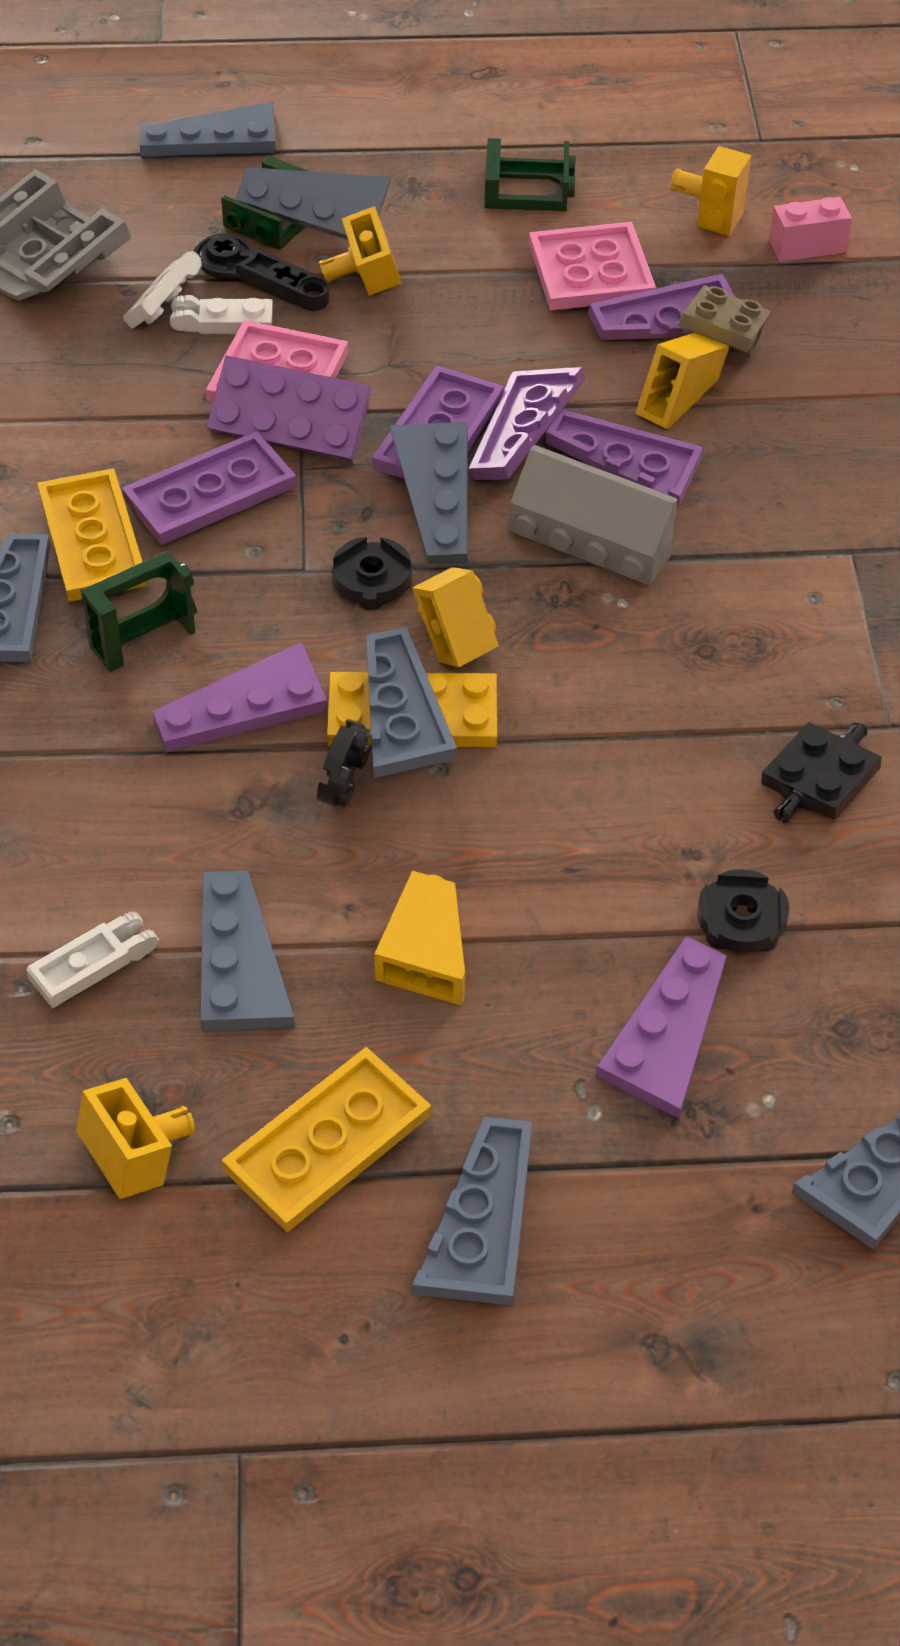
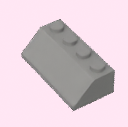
[509,445,677,586]

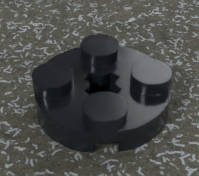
[332,537,412,610]
[317,719,371,807]
[697,869,789,952]

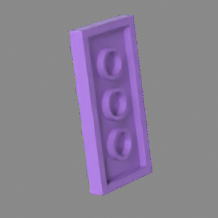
[207,355,372,462]
[372,365,504,479]
[122,431,297,545]

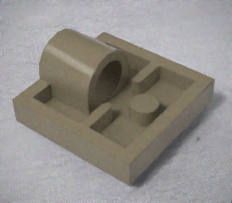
[679,285,771,357]

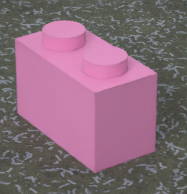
[769,197,852,262]

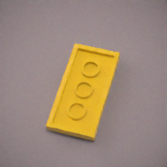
[37,468,148,602]
[327,672,497,748]
[221,1047,432,1233]

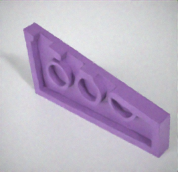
[588,274,735,340]
[469,367,585,481]
[546,409,704,508]
[153,642,327,753]
[596,936,727,1119]

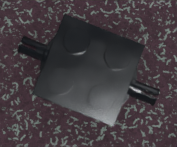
[761,721,882,823]

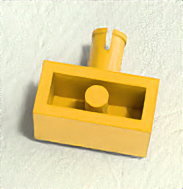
[670,146,752,236]
[319,206,402,296]
[412,567,499,667]
[76,1078,195,1199]

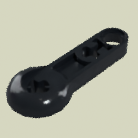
[194,234,329,311]

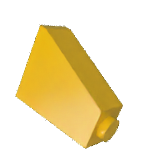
[635,332,730,429]
[374,871,465,1006]

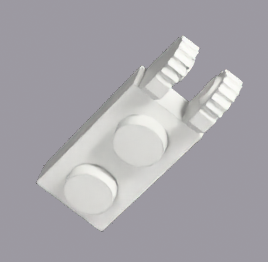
[123,251,202,329]
[170,295,273,334]
[26,911,159,1009]

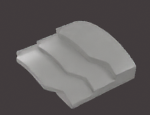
[0,169,131,301]

